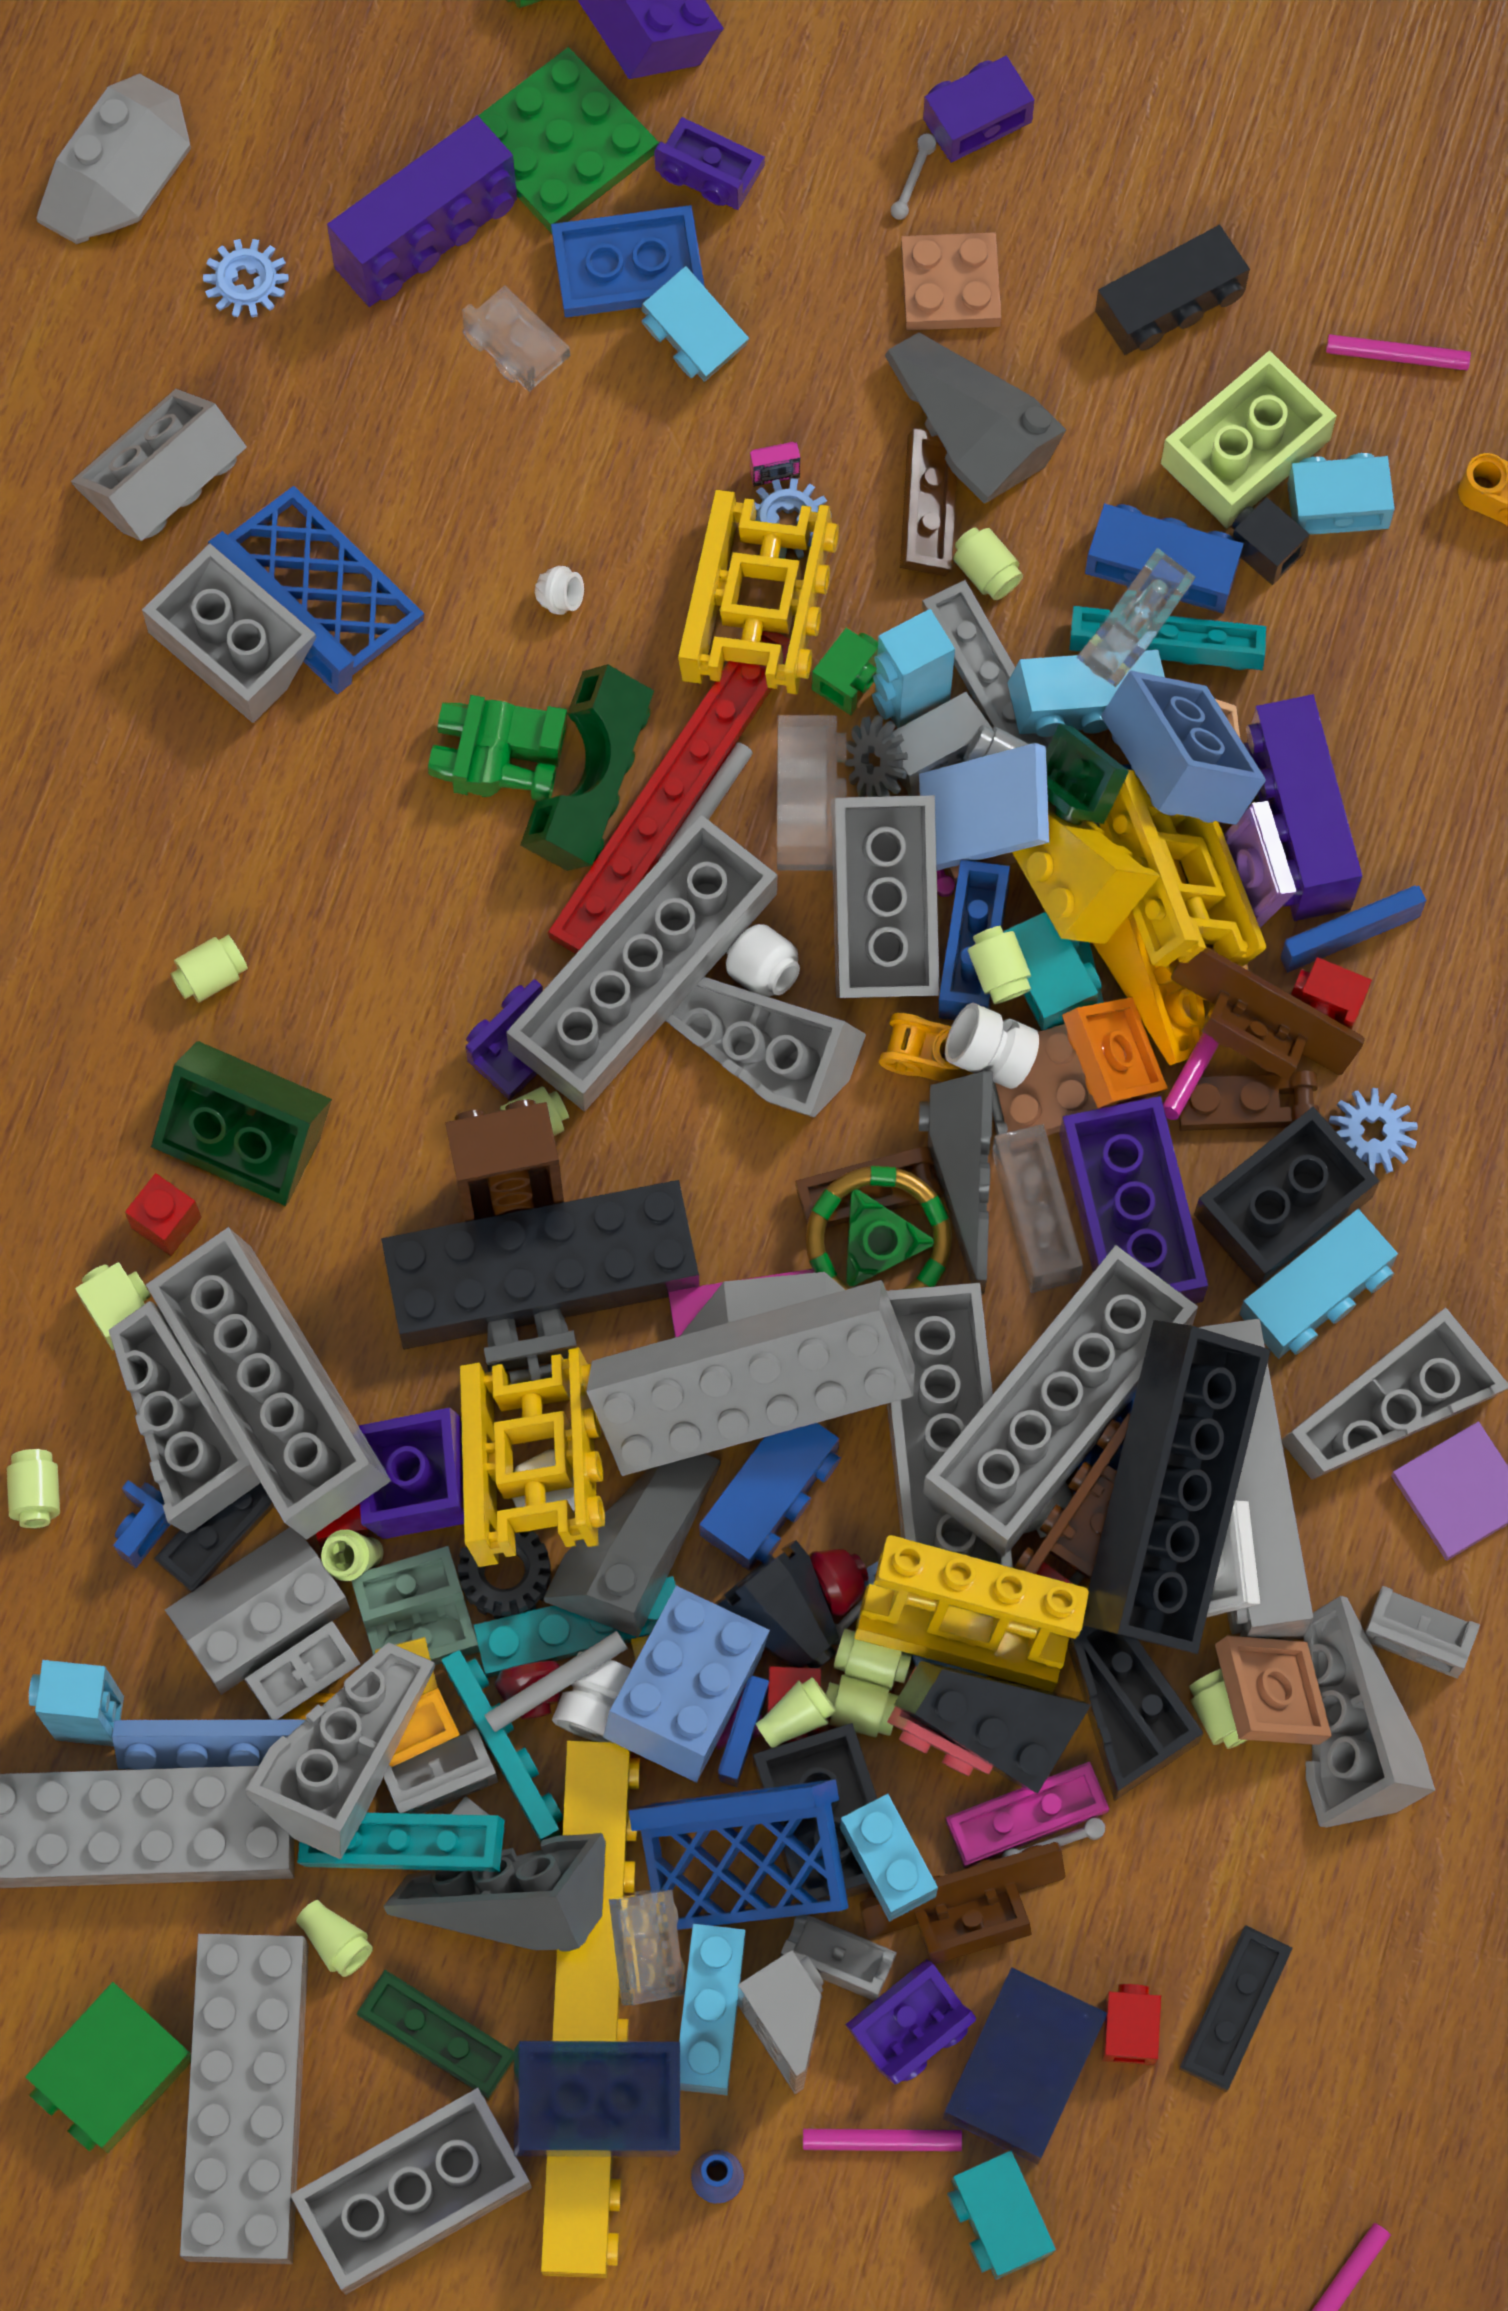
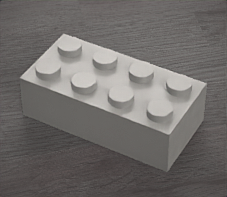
[831,795,939,998]
[290,2088,532,2295]

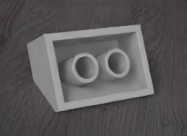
[71,389,247,541]
[142,543,316,723]
[165,1527,350,1695]
[738,1950,824,2094]

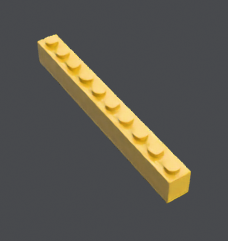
[541,1741,640,2278]

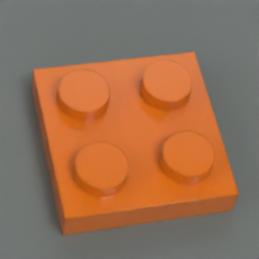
[1062,997,1168,1108]

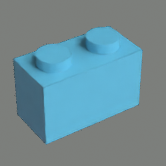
[641,266,749,382]
[1287,453,1395,535]
[840,1794,938,1921]

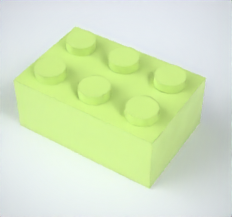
[1161,350,1337,529]

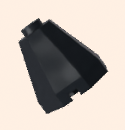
[714,1540,839,1668]

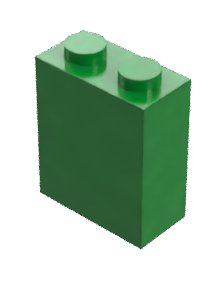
[25,1982,191,2153]

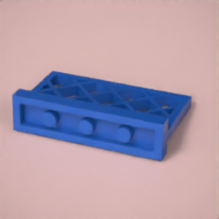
[208,486,424,695]
[628,1779,849,1932]

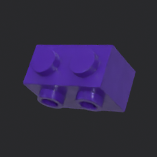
[923,55,1035,163]

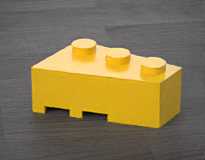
[1012,802,1160,944]

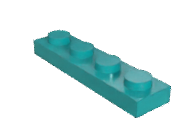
[1069,606,1266,670]
[474,1576,676,1678]
[441,1650,563,1843]
[297,1813,505,1872]

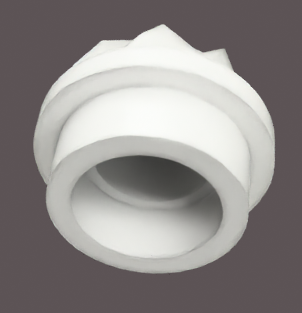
[534,566,584,615]

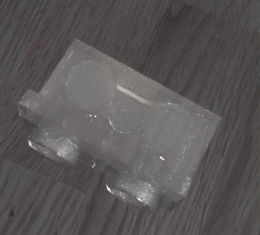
[462,286,571,391]
[609,1890,685,2005]

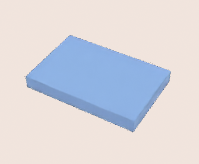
[919,743,1049,871]

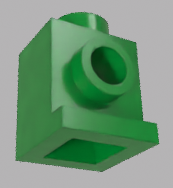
[812,628,878,716]

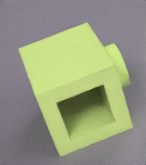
[75,1262,151,1350]

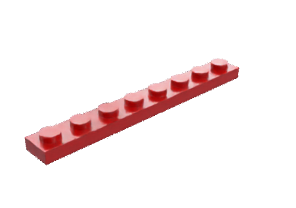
[548,631,790,954]

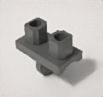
[484,1309,577,1384]

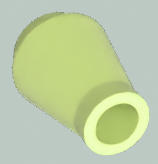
[321,1530,384,1581]
[755,1677,836,1748]
[296,1900,373,1977]

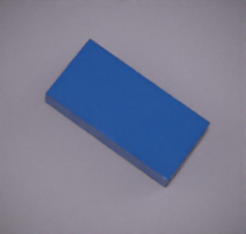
[718,1675,769,1787]

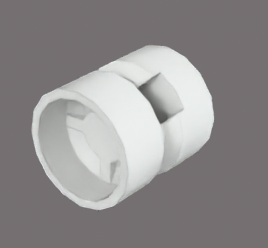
[945,1003,1039,1089]
[552,1652,632,1742]

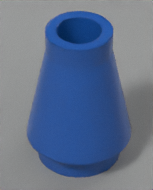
[691,2150,744,2203]

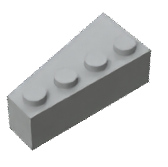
[109,1301,261,1533]
[1281,1308,1508,1480]

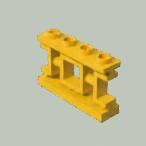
[678,490,839,694]
[1099,770,1266,967]
[460,1347,605,1567]
[854,1535,1089,1692]

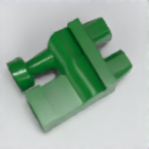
[428,695,567,801]

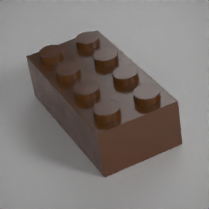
[445,1099,564,1222]

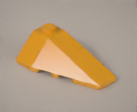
[1093,859,1205,1065]

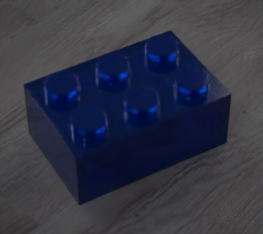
[942,1967,1107,2165]
[514,2041,680,2157]

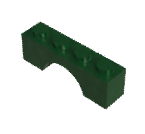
[520,664,654,871]

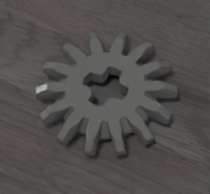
[845,715,908,797]

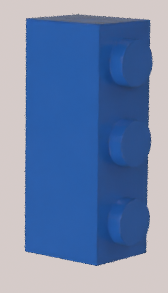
[1085,503,1244,614]
[939,860,1010,1020]
[699,1423,841,1571]

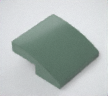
[351,1546,480,1665]

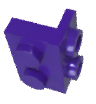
[655,117,765,210]
[465,979,543,1101]
[845,1959,977,2085]

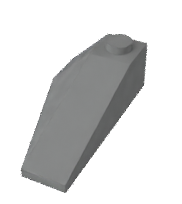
[665,977,866,1117]
[1304,1596,1435,1828]
[246,1642,435,1859]

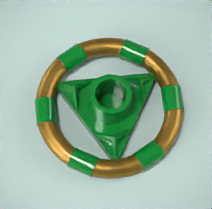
[806,1166,952,1290]

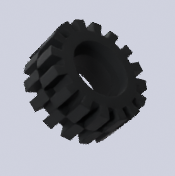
[458,1530,552,1619]

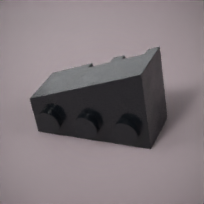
[1067,1626,1204,1801]
[894,1661,1091,1794]

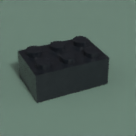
[1194,1106,1380,1289]
[753,1723,877,1903]

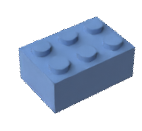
[1101,670,1266,825]
[603,1586,770,1783]

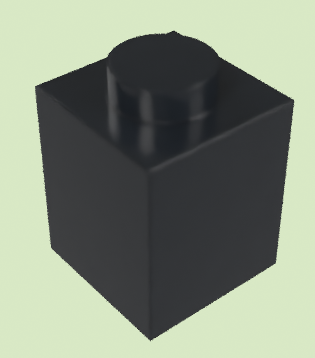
[1231,497,1310,585]

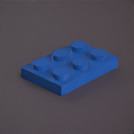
[551,205,705,318]

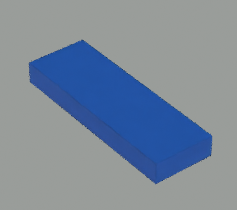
[1280,885,1427,973]

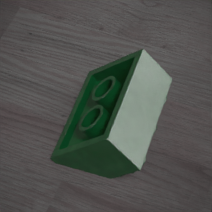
[151,1041,332,1206]

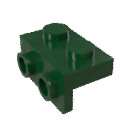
[1046,724,1129,825]

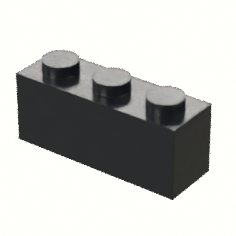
[1095,224,1250,355]

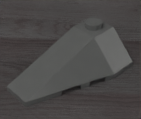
[885,333,1066,504]
[919,1071,993,1294]
[544,1454,721,1638]
[384,1833,606,1952]

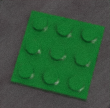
[478,47,659,234]

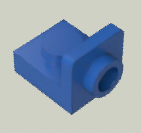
[113,1480,171,1568]

